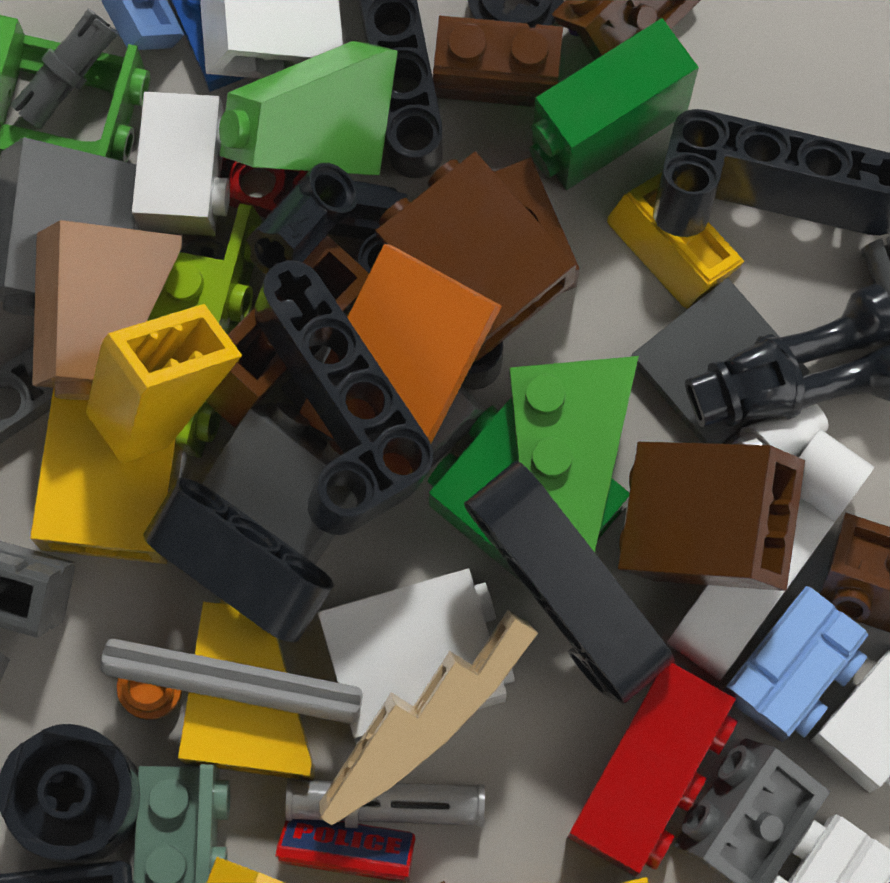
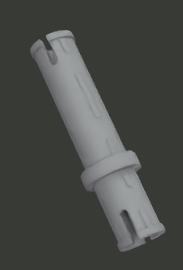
[285,778,485,828]

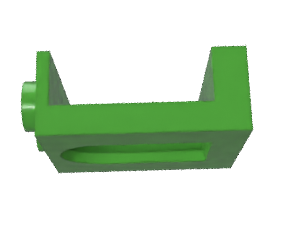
[0,15,150,162]

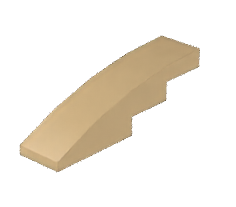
[319,609,538,825]

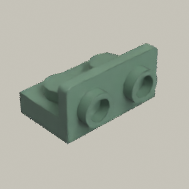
[133,764,231,883]

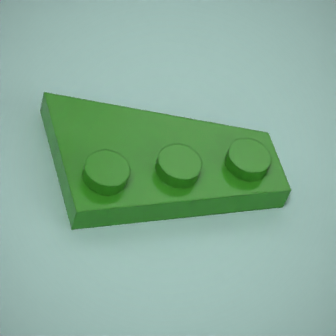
[509,356,639,552]

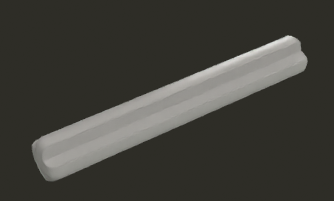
[101,639,363,724]

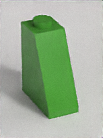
[219,41,398,175]

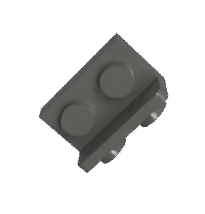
[674,738,831,883]

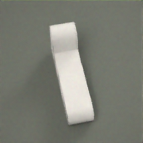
[667,429,875,681]

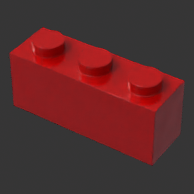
[566,663,738,877]

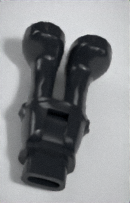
[685,284,890,427]

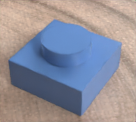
[101,0,185,50]

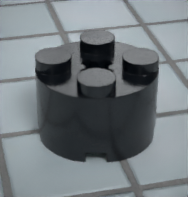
[0,724,141,865]

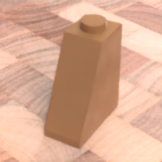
[32,220,182,400]

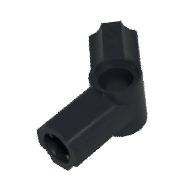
[246,163,408,275]

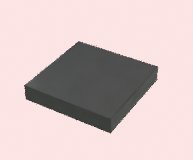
[631,278,810,444]

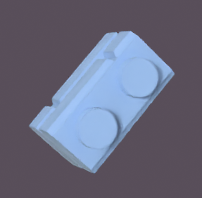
[723,586,869,742]

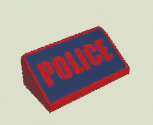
[275,819,416,883]

